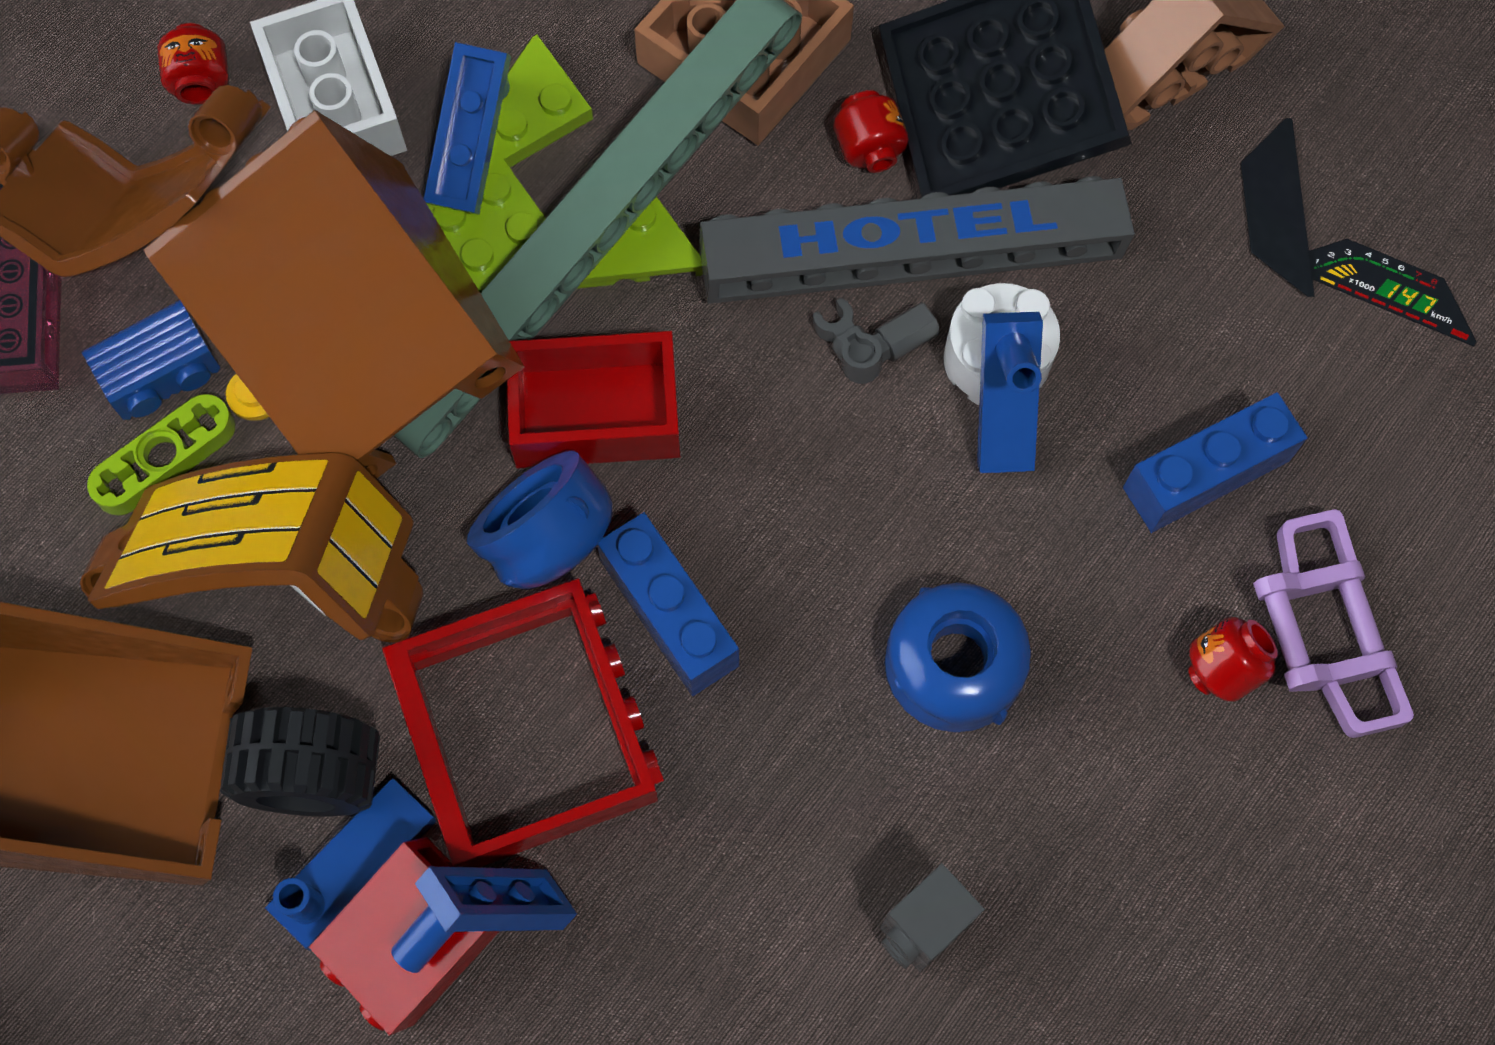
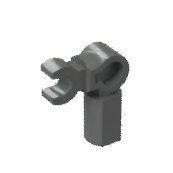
[813,298,940,384]

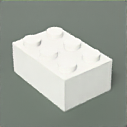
[250,0,407,156]

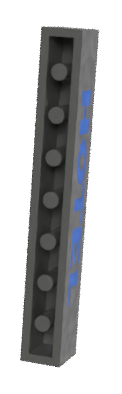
[699,176,1135,304]

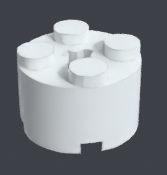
[944,283,1060,405]

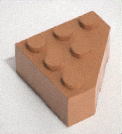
[634,0,854,146]
[1104,0,1285,130]

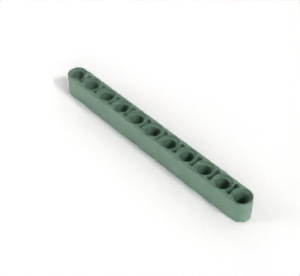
[394,0,802,458]

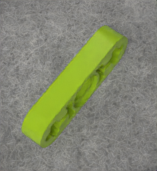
[87,394,235,515]

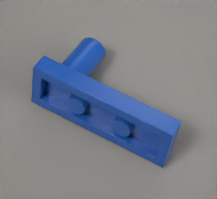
[424,42,511,214]
[977,312,1043,473]
[265,778,436,951]
[391,866,577,973]

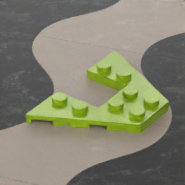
[423,35,703,293]

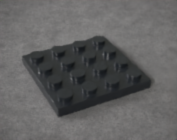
[879,0,1132,197]

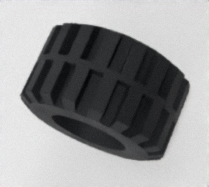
[220,707,380,817]

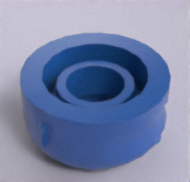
[467,451,612,589]
[884,582,1031,732]

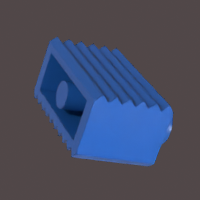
[82,300,220,420]

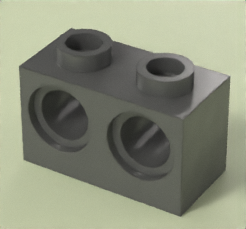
[880,863,985,972]

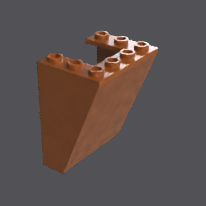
[143,110,525,479]
[0,602,253,886]

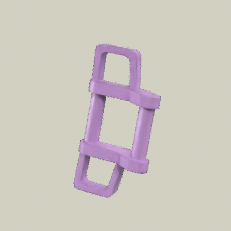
[1253,509,1414,738]

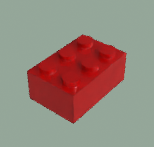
[507,331,681,468]

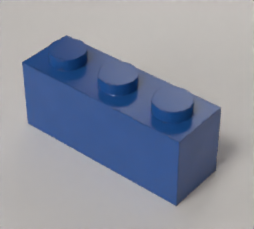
[1123,392,1308,533]
[597,512,739,697]

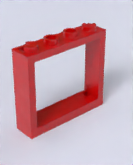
[382,578,664,868]

